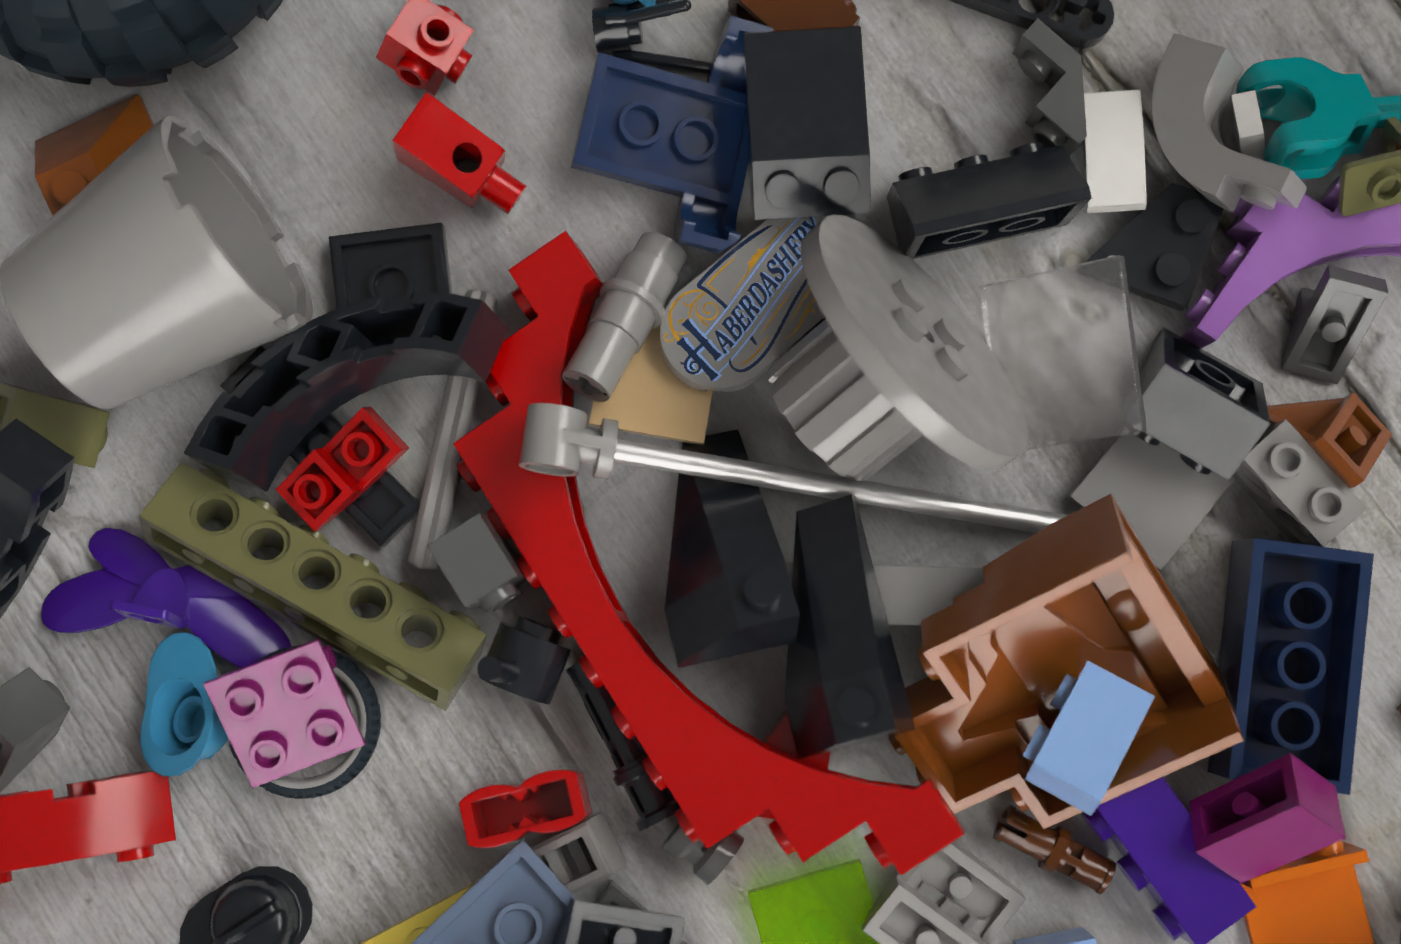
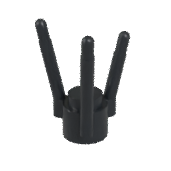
[592,0,711,73]

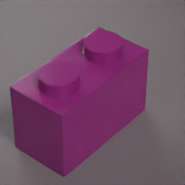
[1189,753,1346,883]

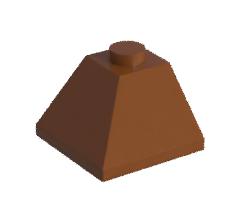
[35,94,154,216]

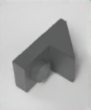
[1281,265,1388,384]

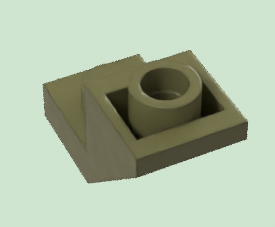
[0,382,110,468]

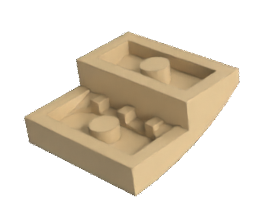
[589,325,714,445]

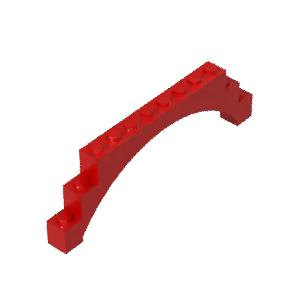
[453,230,965,876]

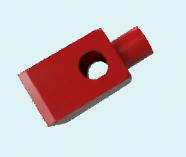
[392,92,527,214]

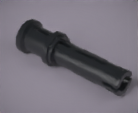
[566,662,680,831]

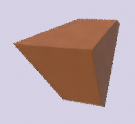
[1267,392,1392,488]

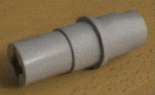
[562,232,687,402]

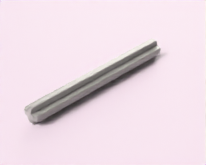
[408,290,497,571]

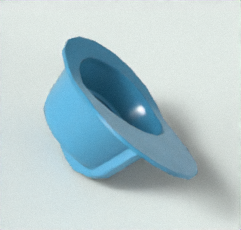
[140,632,228,777]

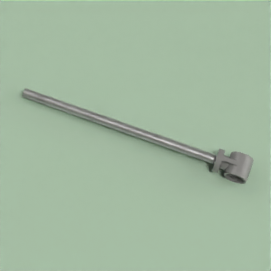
[519,403,1068,533]

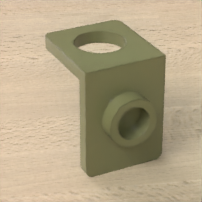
[1338,117,1401,217]

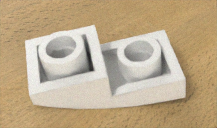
[1084,90,1147,213]

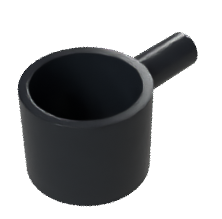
[477,616,572,705]

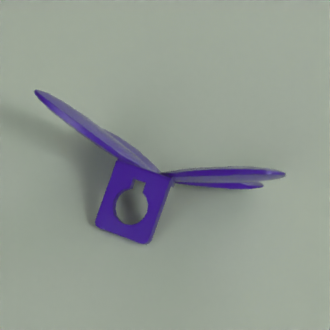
[41,528,291,668]

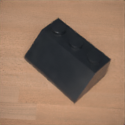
[887,142,1092,259]

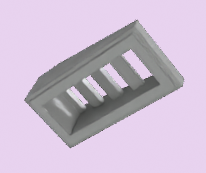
[490,813,627,894]

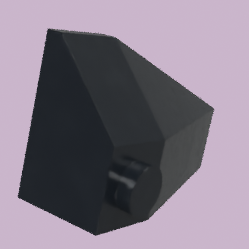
[664,429,800,668]
[784,494,916,759]

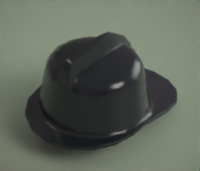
[180,866,313,944]

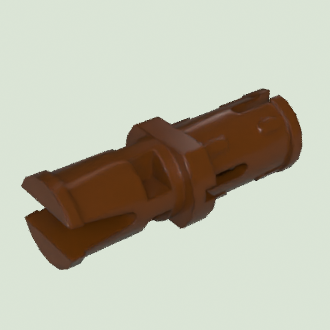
[993,805,1117,895]

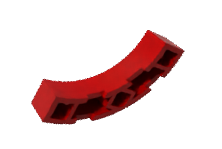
[0,770,176,884]

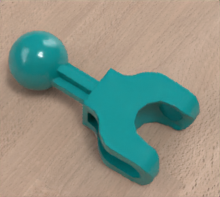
[1236,57,1401,179]

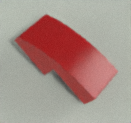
[275,406,409,532]

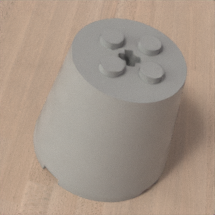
[0,115,313,409]

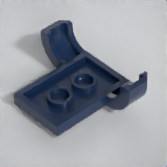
[570,16,774,254]

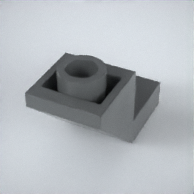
[1012,18,1087,156]

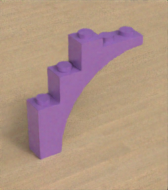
[1181,176,1401,349]

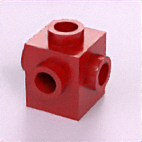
[376,0,474,96]

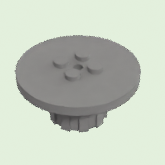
[768,215,1028,482]

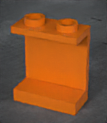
[1239,840,1374,944]

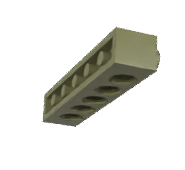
[139,462,486,711]

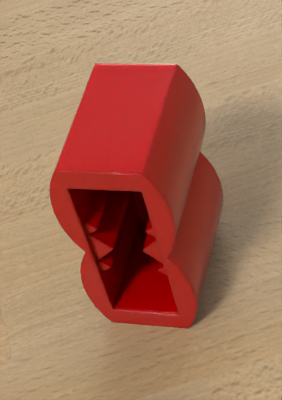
[459,769,593,848]

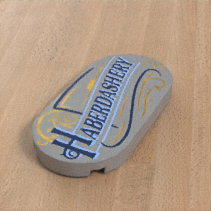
[660,216,827,393]

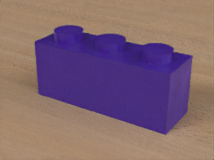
[1081,777,1257,944]

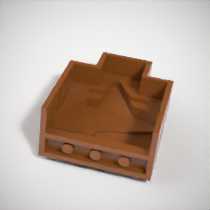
[888,494,1244,829]

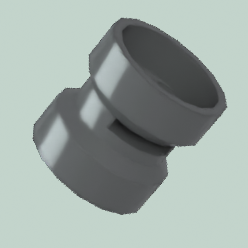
[662,823,744,885]

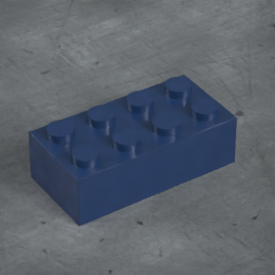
[1207,538,1374,795]

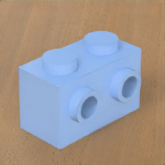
[1023,661,1155,816]

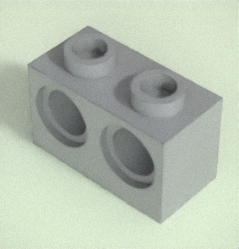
[1232,419,1367,547]

